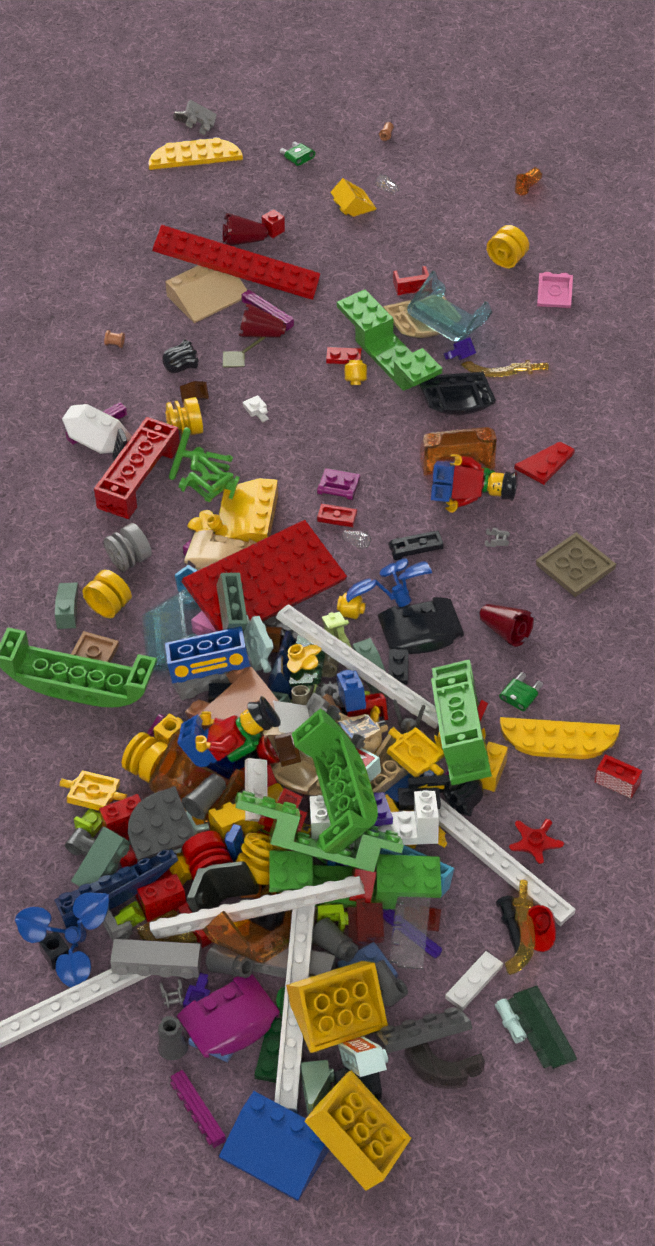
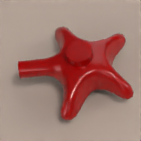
[509,819,564,864]

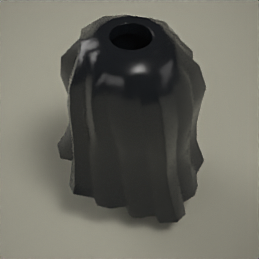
[162,339,199,373]
[443,779,483,816]

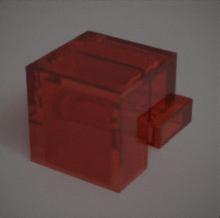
[347,898,384,945]

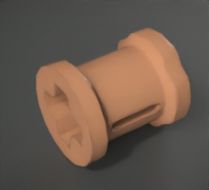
[104,330,125,348]

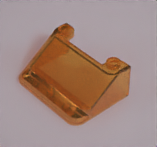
[149,733,245,822]
[203,884,292,964]

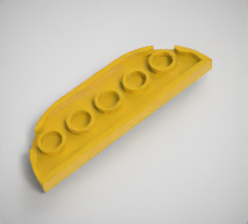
[149,138,243,170]
[500,717,620,759]

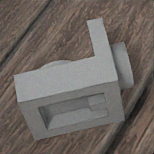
[103,910,133,941]

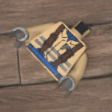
[326,705,388,753]

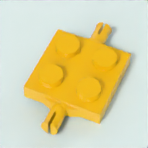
[387,727,444,777]
[59,770,127,811]

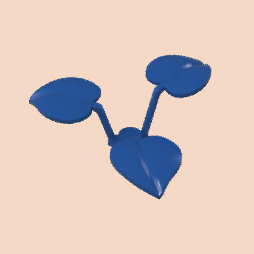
[346,558,432,607]
[15,892,109,988]

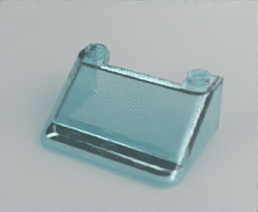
[407,271,492,342]
[142,589,199,672]

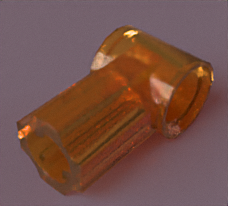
[515,167,542,195]

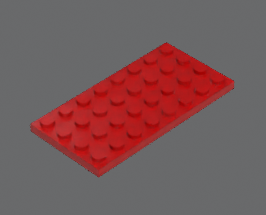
[182,520,347,631]

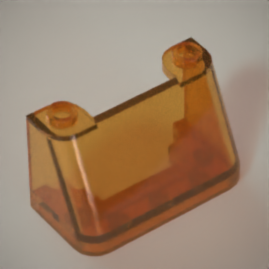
[420,427,497,476]

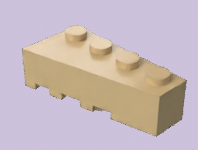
[370,734,409,793]

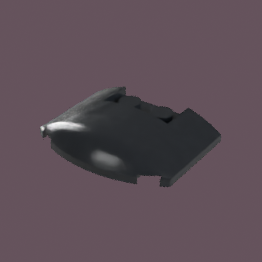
[419,372,496,415]
[378,597,464,654]

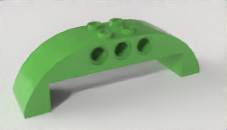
[0,627,157,708]
[292,708,378,854]

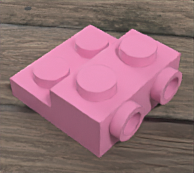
[537,272,573,308]

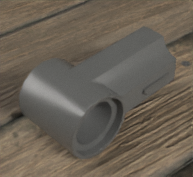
[65,828,96,856]
[375,960,408,1007]

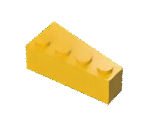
[208,783,283,847]

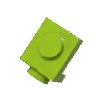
[316,903,348,932]

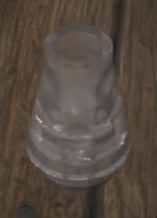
[375,174,400,195]
[342,530,371,549]

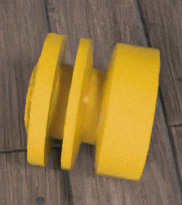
[165,397,203,437]
[121,732,175,785]
[236,833,287,885]

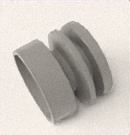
[103,523,152,572]

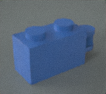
[337,670,366,712]

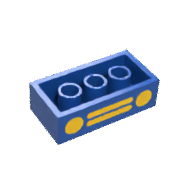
[165,626,250,684]

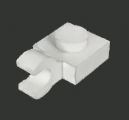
[243,395,269,422]

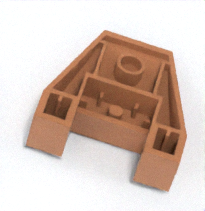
[185,666,278,730]

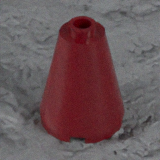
[222,213,268,246]
[238,303,286,338]
[479,604,534,647]

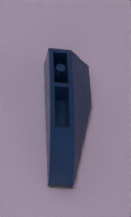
[54,849,178,929]

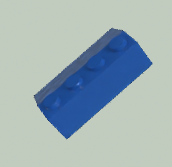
[219,1091,329,1201]

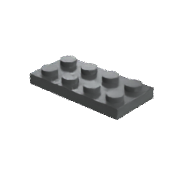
[375,1007,472,1054]

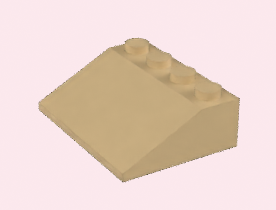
[165,265,247,323]

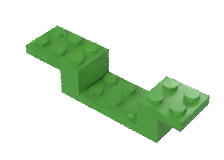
[337,289,442,391]
[431,659,492,785]
[235,791,404,872]
[269,850,442,909]

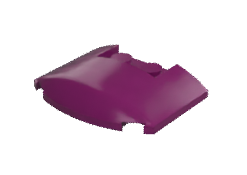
[177,974,280,1058]

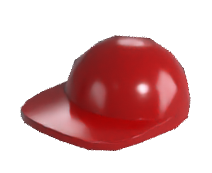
[256,734,280,764]
[524,905,556,952]

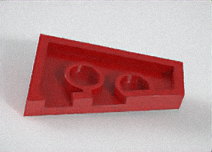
[514,442,575,485]

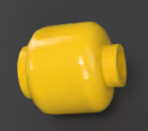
[344,360,367,385]
[337,593,366,619]

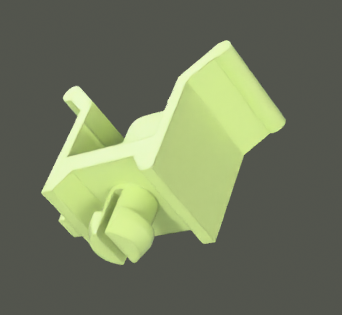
[322,612,351,647]

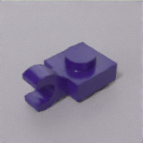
[443,337,476,360]
[183,973,210,1008]

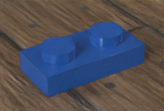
[225,824,245,862]

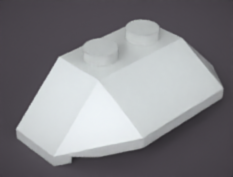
[62,404,132,454]

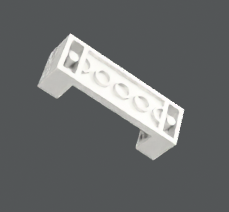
[310,791,439,847]

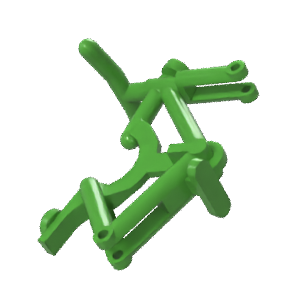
[169,427,240,502]

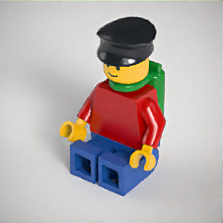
[431,454,518,513]
[178,696,281,767]

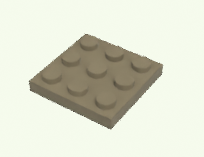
[536,532,616,597]

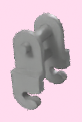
[485,528,510,547]
[160,979,184,1008]

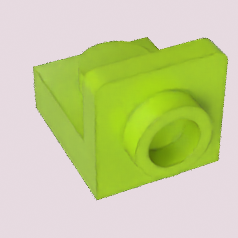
[73,808,102,838]
[114,901,146,927]

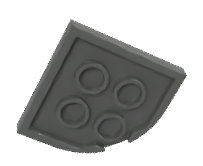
[128,786,195,862]

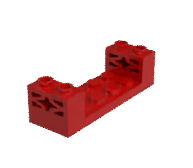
[94,417,180,520]
[99,794,186,923]

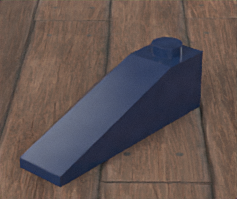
[268,631,298,700]

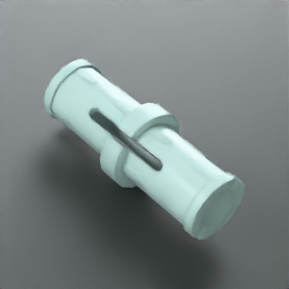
[495,999,527,1043]

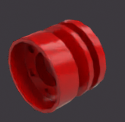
[181,831,233,881]

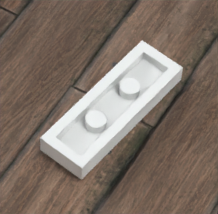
[245,758,268,822]
[445,951,503,1011]

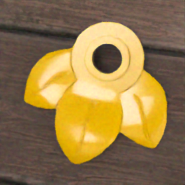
[187,510,222,532]
[287,644,322,673]

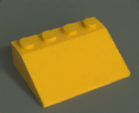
[215,478,278,542]
[286,961,388,1053]
[305,1070,411,1191]

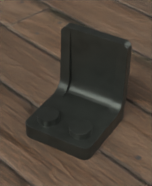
[187,861,260,913]

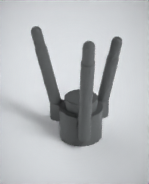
[393,699,426,734]

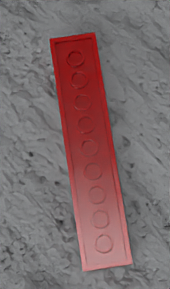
[152,225,320,300]

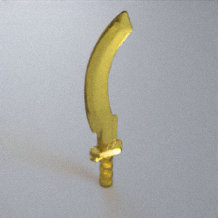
[461,360,549,377]
[505,880,535,975]

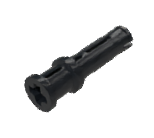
[496,896,530,960]

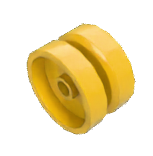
[486,225,529,268]
[82,569,132,619]

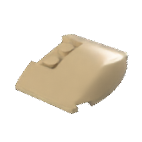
[383,294,461,338]
[184,530,257,570]
[270,749,323,796]

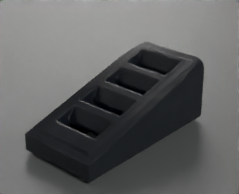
[112,428,128,460]

